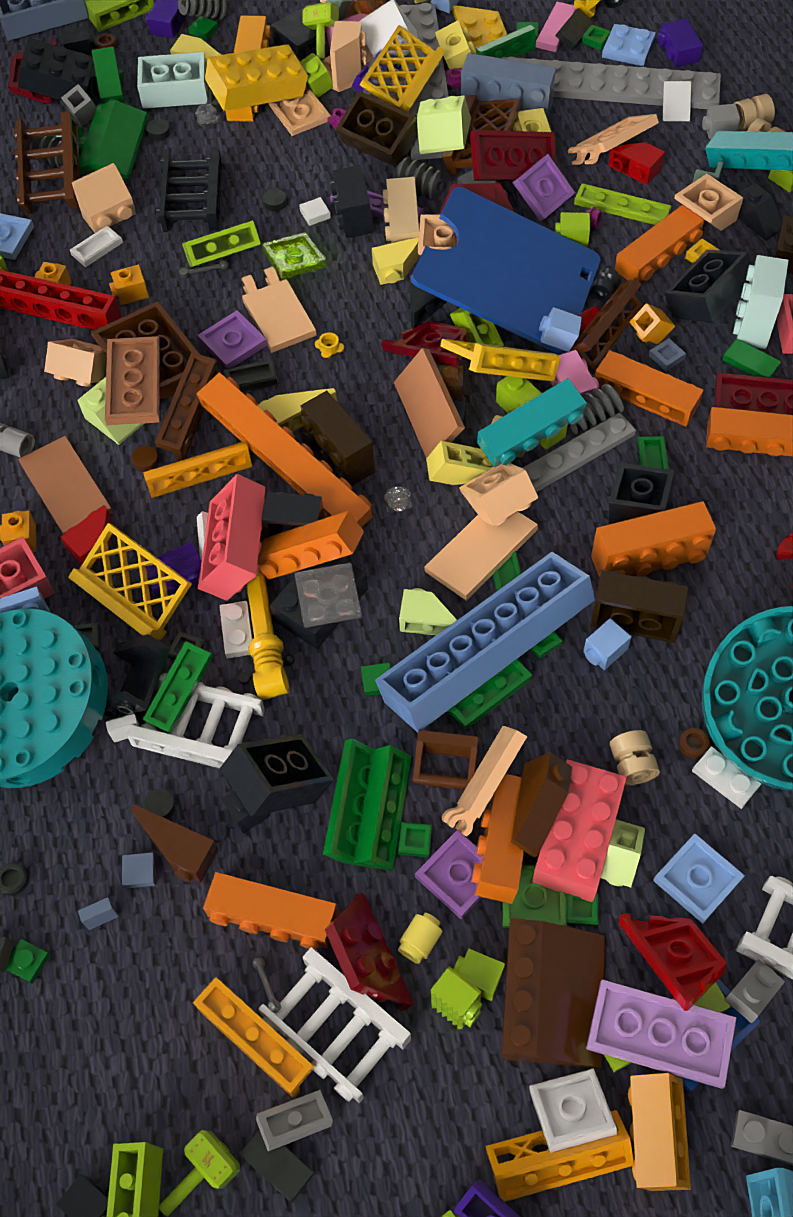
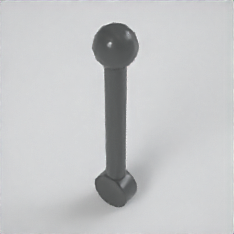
[179,260,229,277]
[253,957,282,1013]

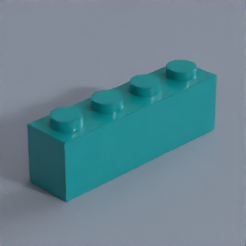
[705,131,793,171]
[477,378,587,468]

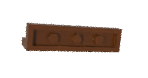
[570,277,643,371]
[155,352,219,461]

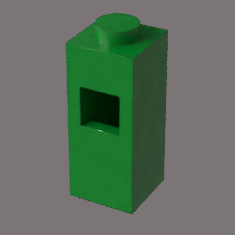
[92,47,125,104]

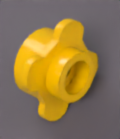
[315,333,344,358]

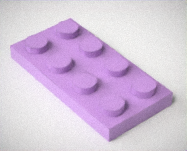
[586,980,736,1089]

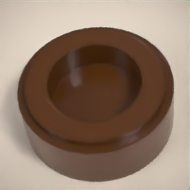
[95,33,117,50]
[131,446,159,472]
[679,728,710,759]

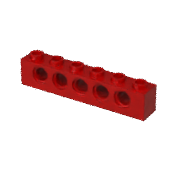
[0,270,121,330]

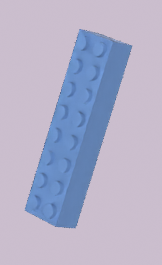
[375,552,595,732]

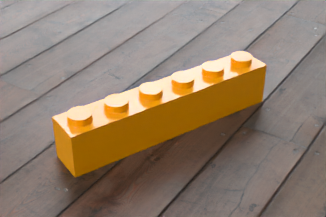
[225,16,271,121]

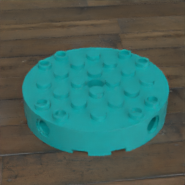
[702,606,793,791]
[0,609,108,788]

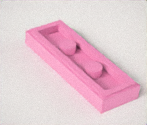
[536,2,576,52]

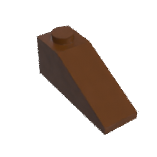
[511,752,572,857]
[131,804,218,883]

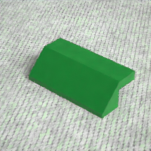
[79,100,149,180]
[323,738,412,871]

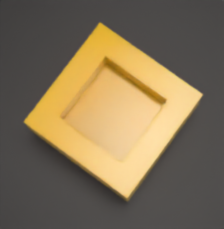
[685,239,719,263]

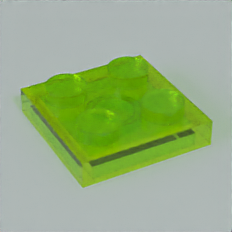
[262,232,326,279]

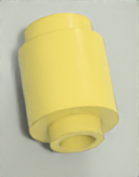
[398,913,443,964]

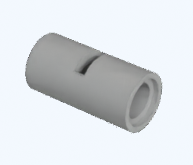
[0,423,35,458]

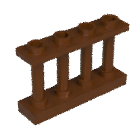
[14,111,80,214]

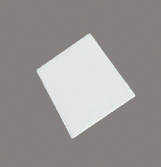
[663,81,691,121]

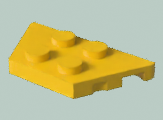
[453,5,507,50]

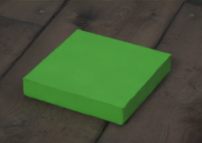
[502,865,567,928]

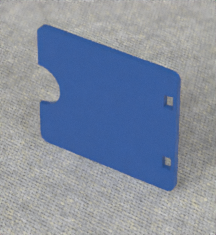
[411,187,601,354]

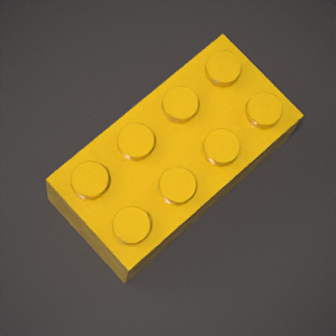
[205,44,308,111]

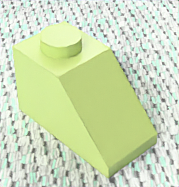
[399,588,457,635]
[600,820,645,887]

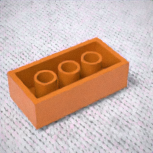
[591,501,716,578]

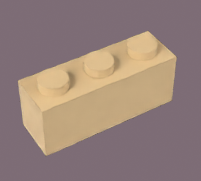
[383,177,419,243]

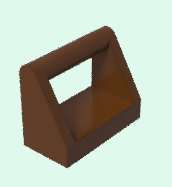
[413,730,478,790]

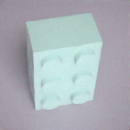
[137,52,208,108]
[733,255,788,349]

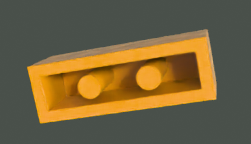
[628,1073,691,1191]

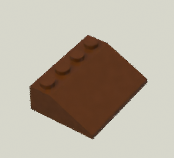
[91,301,200,399]
[501,918,605,1069]

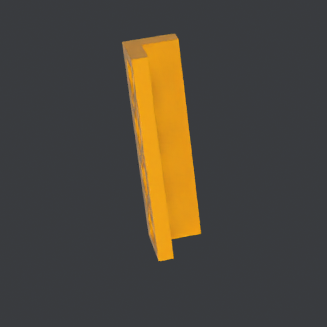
[143,442,252,498]
[193,977,314,1099]
[486,1110,634,1202]

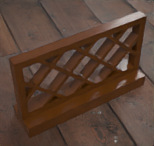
[443,95,522,175]

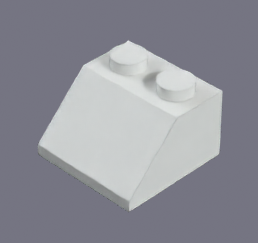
[359,0,418,58]

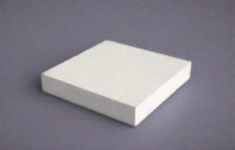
[529,1069,617,1153]

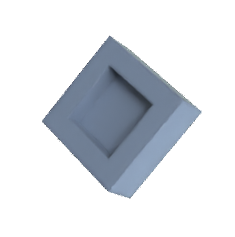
[649,338,686,371]
[122,852,155,889]
[78,897,118,930]

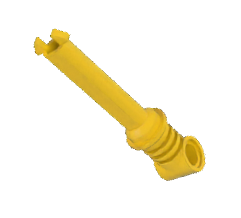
[246,569,290,700]

